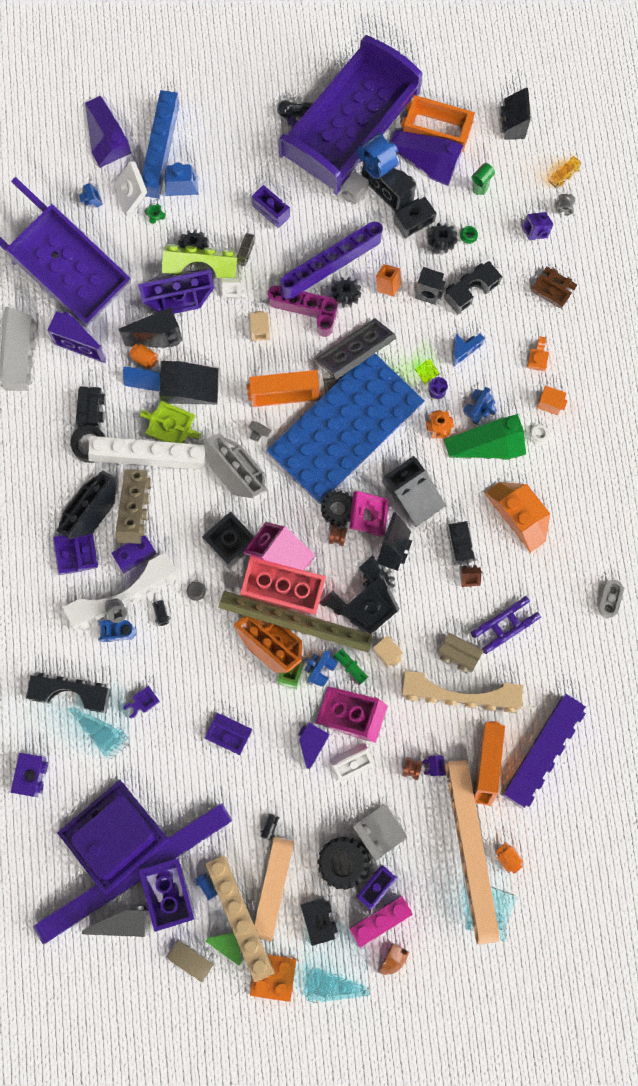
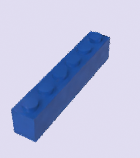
[141,90,180,199]

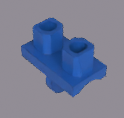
[463,387,497,425]
[303,650,338,688]

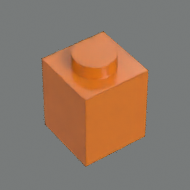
[376,264,402,297]
[537,385,568,416]

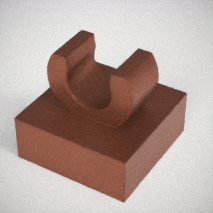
[461,564,482,587]

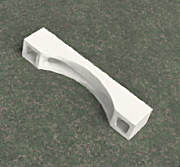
[62,552,179,631]

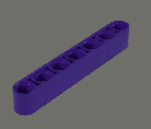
[280,222,383,299]

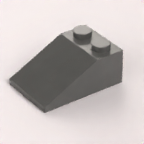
[82,904,151,937]

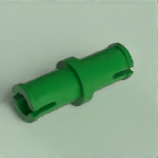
[333,648,369,685]

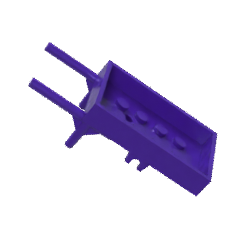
[0,177,131,328]

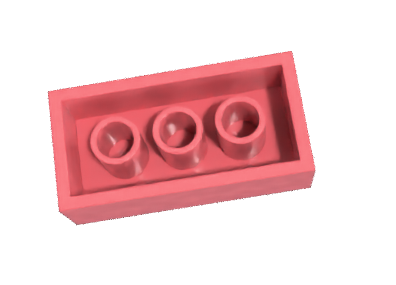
[240,556,326,616]

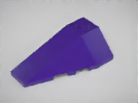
[85,96,132,168]
[391,130,464,186]

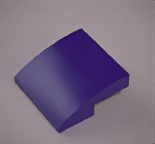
[53,534,98,575]

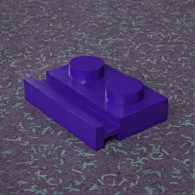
[204,712,253,756]

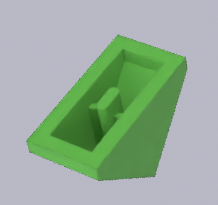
[277,660,305,690]
[205,932,243,966]

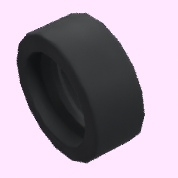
[70,425,105,463]

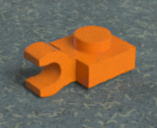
[527,336,549,372]

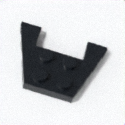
[319,555,400,634]

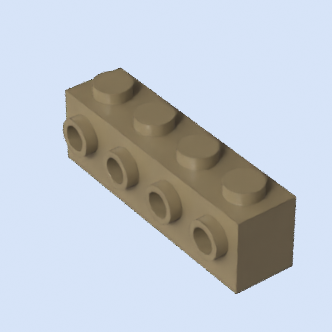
[115,469,152,544]

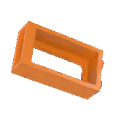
[401,95,475,152]
[246,370,319,407]

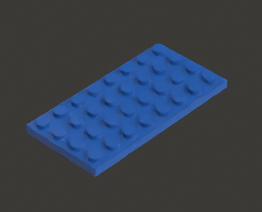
[266,353,424,504]

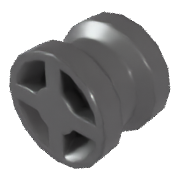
[556,194,576,216]
[105,598,127,623]

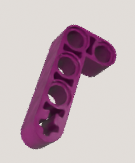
[268,285,338,337]

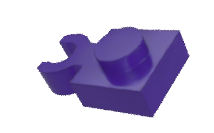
[123,685,160,719]

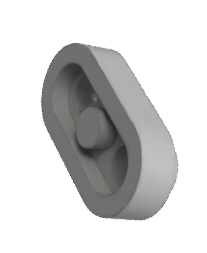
[598,580,624,618]

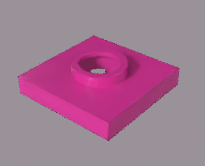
[349,491,389,537]

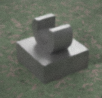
[248,420,272,442]

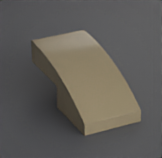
[166,939,214,982]

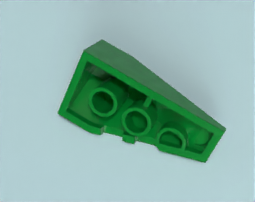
[444,414,527,460]

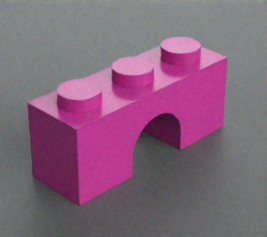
[349,895,413,947]

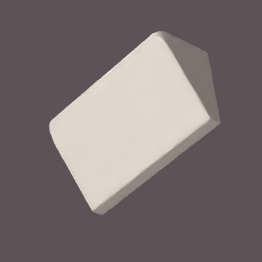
[329,743,375,782]

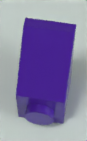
[298,722,330,770]

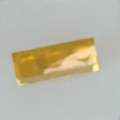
[549,156,582,189]

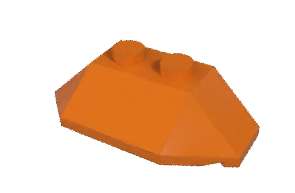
[484,482,550,553]
[233,616,302,673]

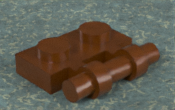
[531,266,578,310]

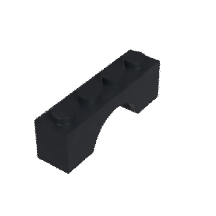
[26,673,111,714]

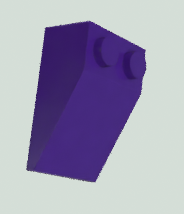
[47,311,106,363]
[139,858,197,932]

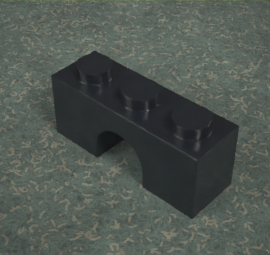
[444,261,503,314]

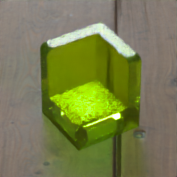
[414,358,440,385]

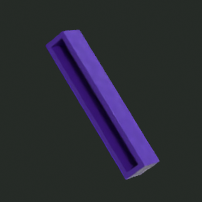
[501,693,586,809]

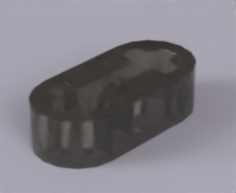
[237,233,256,267]

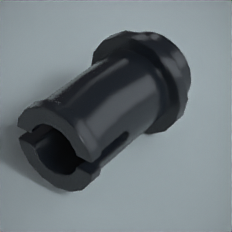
[152,600,170,626]
[260,813,280,841]

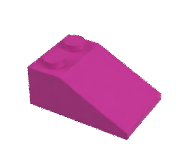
[315,686,388,743]

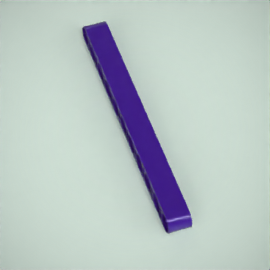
[33,803,233,945]

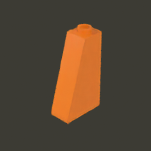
[473,721,505,806]

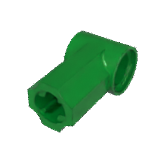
[471,162,495,195]

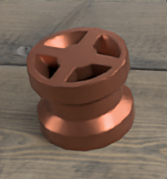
[328,525,347,547]
[402,757,423,780]

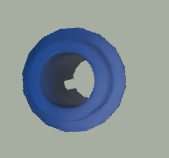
[195,873,218,901]

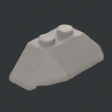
[204,433,266,498]

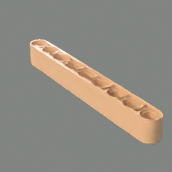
[445,760,499,945]

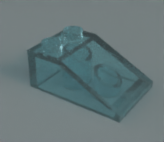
[69,707,130,759]
[302,966,371,1004]

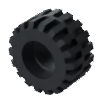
[317,836,371,890]

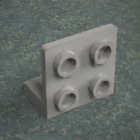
[352,805,407,861]

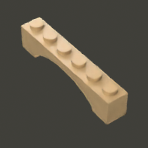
[401,671,523,713]
[205,855,275,982]

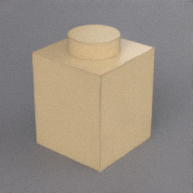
[250,311,270,341]
[372,635,403,668]

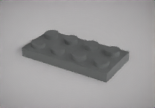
[316,318,396,379]

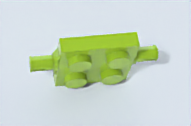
[140,401,201,443]

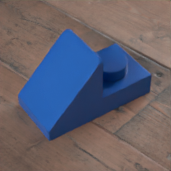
[452,333,485,367]

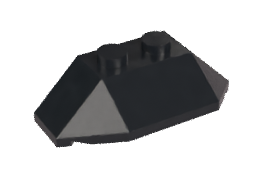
[57,470,116,539]

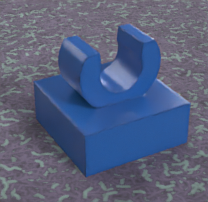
[79,183,103,208]

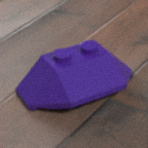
[138,269,215,314]

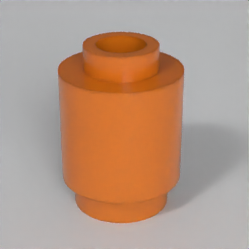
[129,343,158,369]
[494,842,524,874]

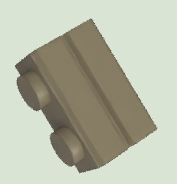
[437,632,484,674]

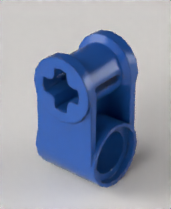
[98,620,136,642]

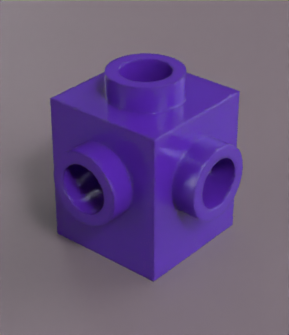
[522,212,554,240]

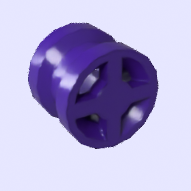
[428,377,448,400]

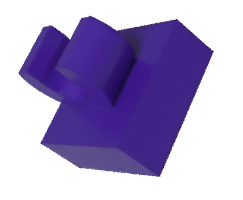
[422,755,446,776]

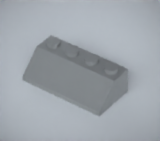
[0,307,37,391]

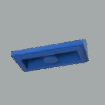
[123,366,161,392]

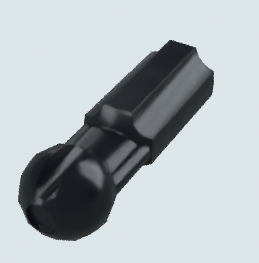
[277,100,313,118]

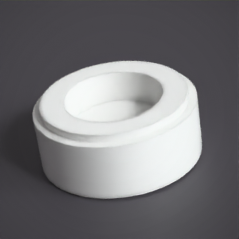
[530,424,549,444]

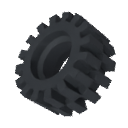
[321,490,353,527]

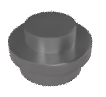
[186,582,206,601]

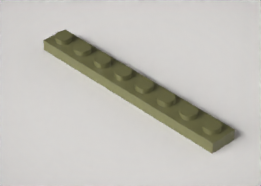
[218,591,373,652]

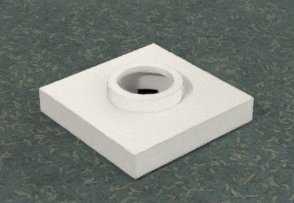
[115,161,147,214]

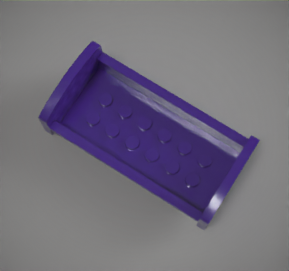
[278,35,423,195]

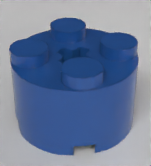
[357,132,399,179]

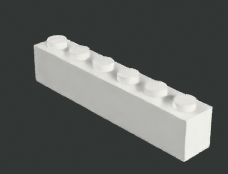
[88,436,205,470]

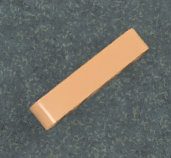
[254,837,294,942]

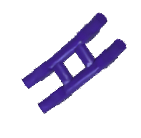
[471,595,542,654]

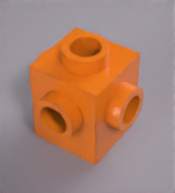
[426,410,454,439]

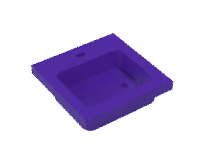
[57,779,170,895]

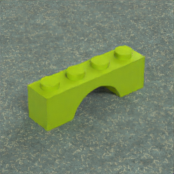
[162,244,237,278]

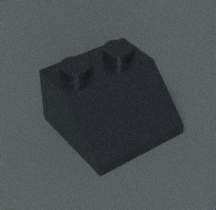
[499,88,531,140]
[377,512,413,571]

